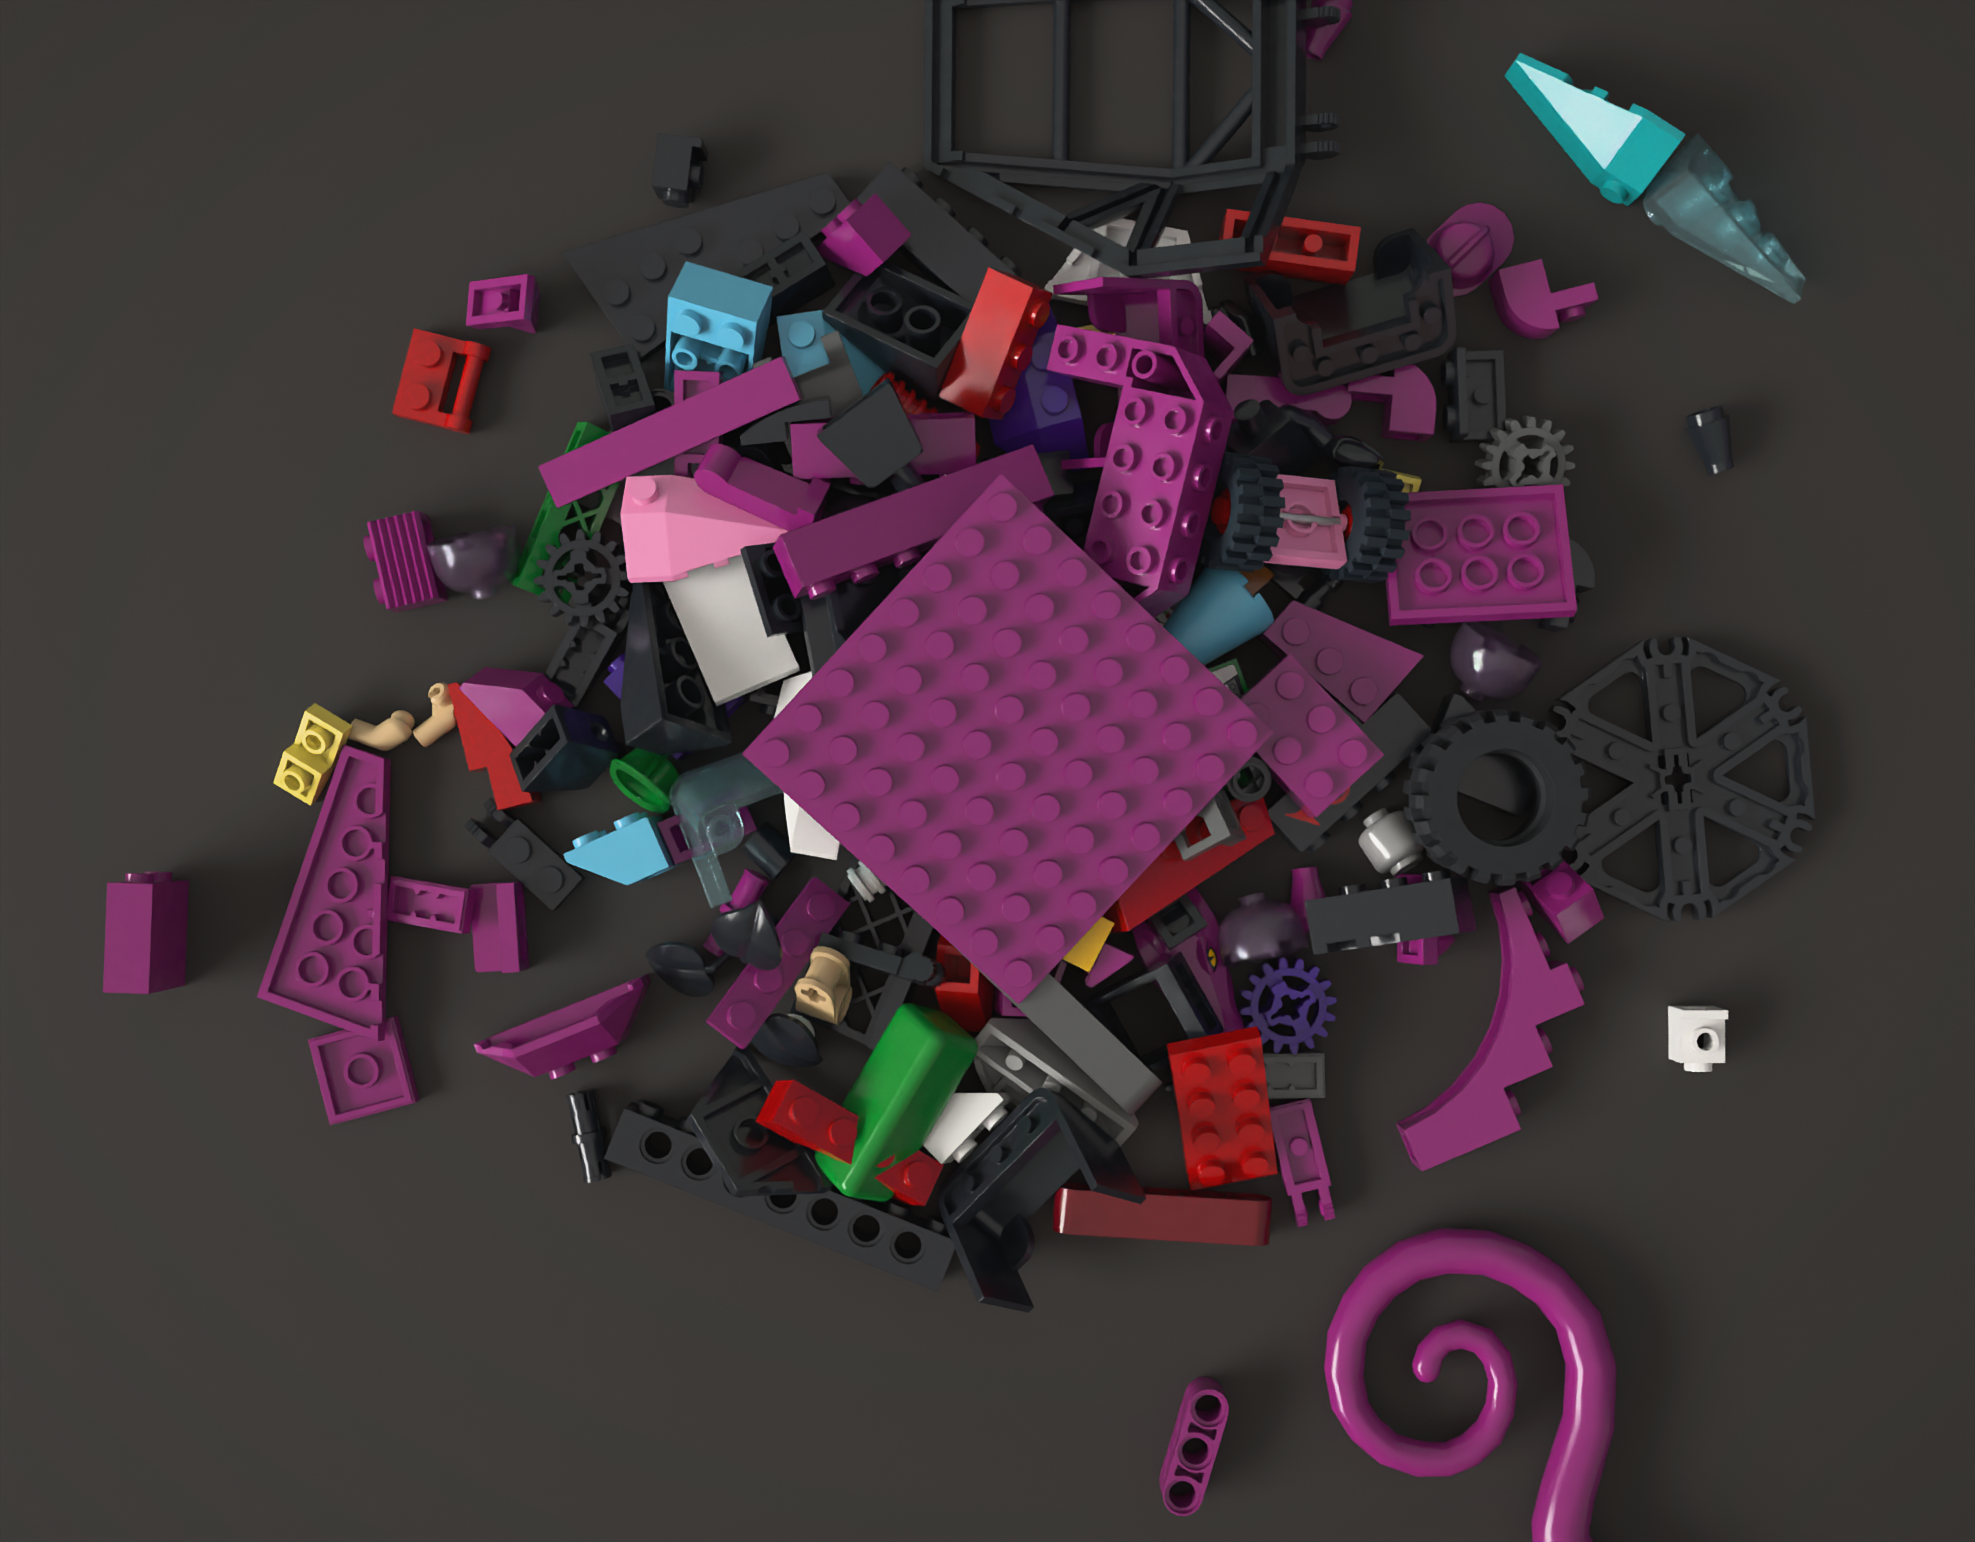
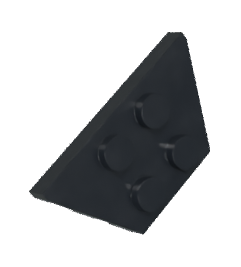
[687,1045,834,1197]

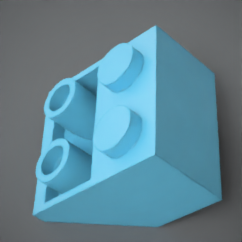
[563,812,683,886]

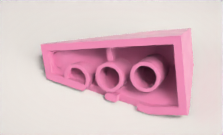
[620,475,788,583]

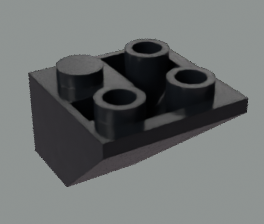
[740,542,804,637]

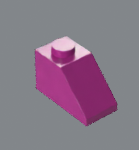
[459,667,574,746]

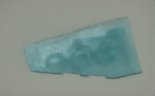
[1643,133,1805,304]

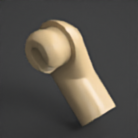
[348,710,415,751]

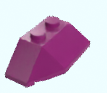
[474,974,651,1080]

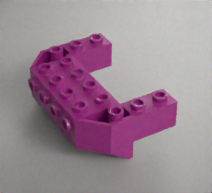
[1046,324,1234,618]

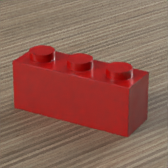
[1219,209,1361,285]
[939,267,1053,420]

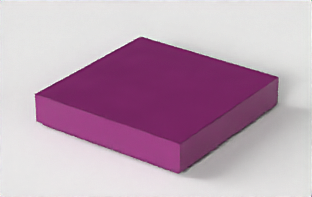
[308,1015,420,1125]

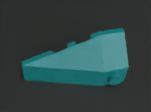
[1504,53,1686,207]

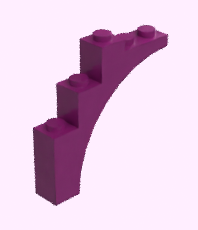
[1396,885,1585,1171]

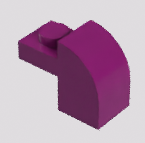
[1488,259,1598,339]
[1343,364,1436,442]

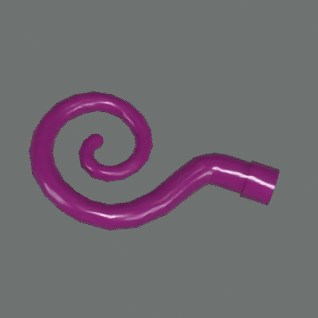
[1324,1228,1617,1542]

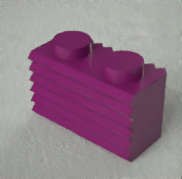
[363,511,448,613]

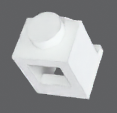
[1668,1006,1728,1072]

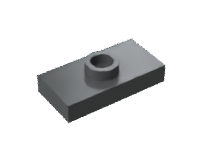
[1263,1051,1325,1099]

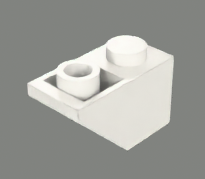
[924,1092,1013,1164]

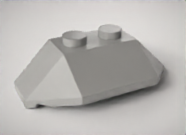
[974,1018,1139,1147]

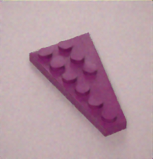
[257,745,391,1041]

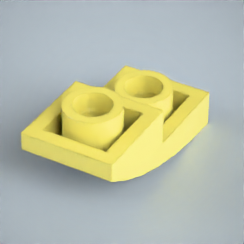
[273,703,353,806]

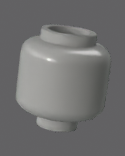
[1358,808,1425,877]

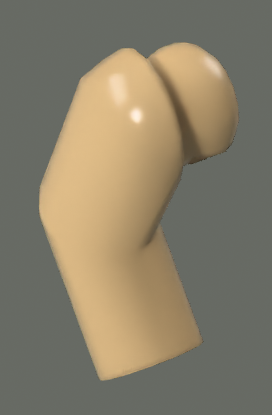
[412,682,457,748]

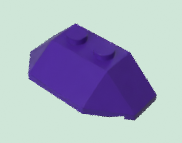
[988,304,1090,474]

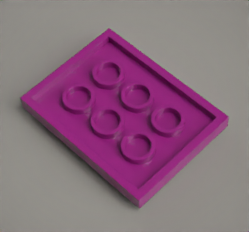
[1386,484,1577,626]

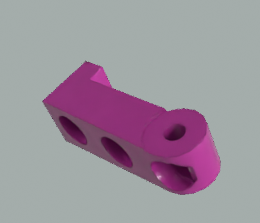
[1222,374,1352,426]
[694,444,831,531]

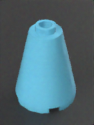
[1163,567,1274,665]

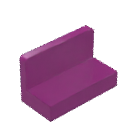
[1203,310,1254,385]
[470,881,530,973]

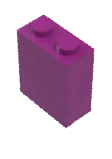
[103,871,189,994]

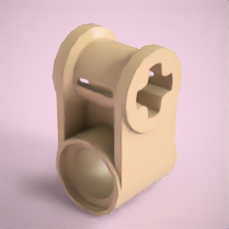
[795,946,853,1025]

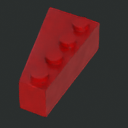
[1104,797,1275,933]

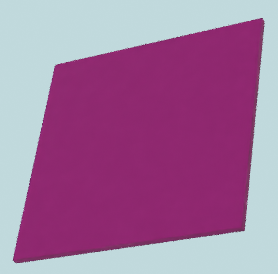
[742,474,1274,1004]

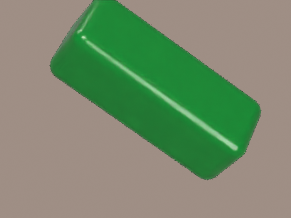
[815,1003,978,1202]

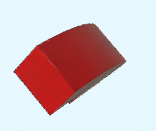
[448,682,542,810]

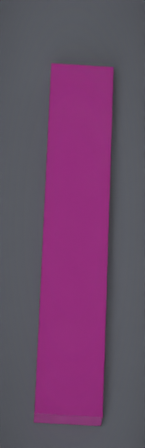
[538,356,803,508]

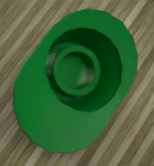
[609,748,680,814]

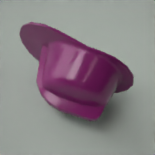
[1426,202,1514,297]

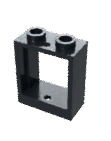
[1081,951,1225,1072]

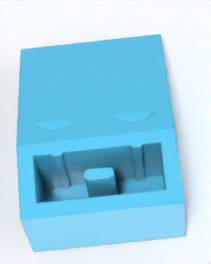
[664,261,773,392]

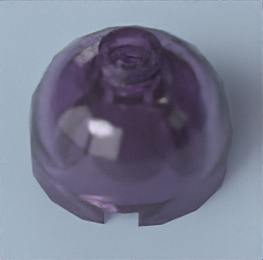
[427,525,521,599]
[1449,621,1543,702]
[1217,893,1310,968]

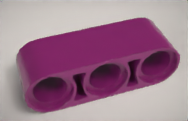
[1159,1376,1229,1516]

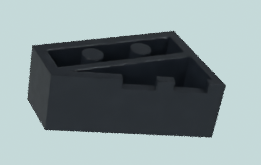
[1305,870,1476,955]

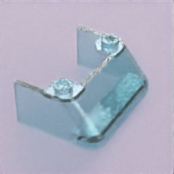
[670,752,783,908]

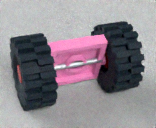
[1197,452,1411,583]

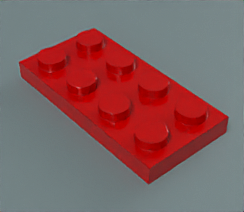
[1167,1026,1278,1191]

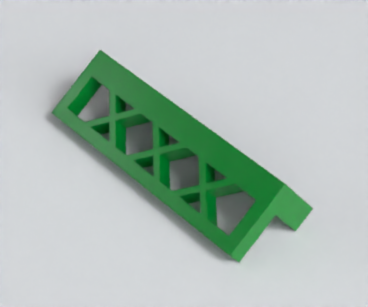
[509,422,620,603]

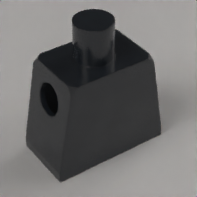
[817,378,924,492]
[509,704,627,792]

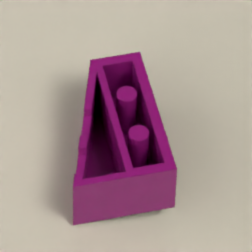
[1257,600,1424,724]

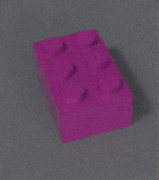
[1239,653,1384,817]

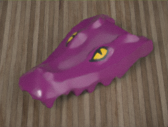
[1131,887,1244,1033]

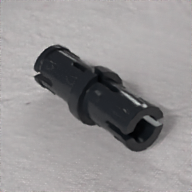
[566,1089,612,1183]

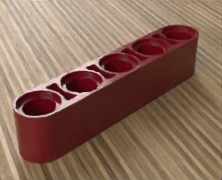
[1052,1182,1272,1246]

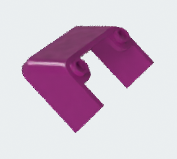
[1053,277,1204,469]

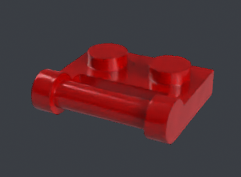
[392,328,492,434]

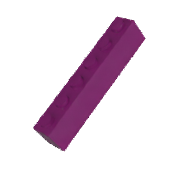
[773,444,1055,600]

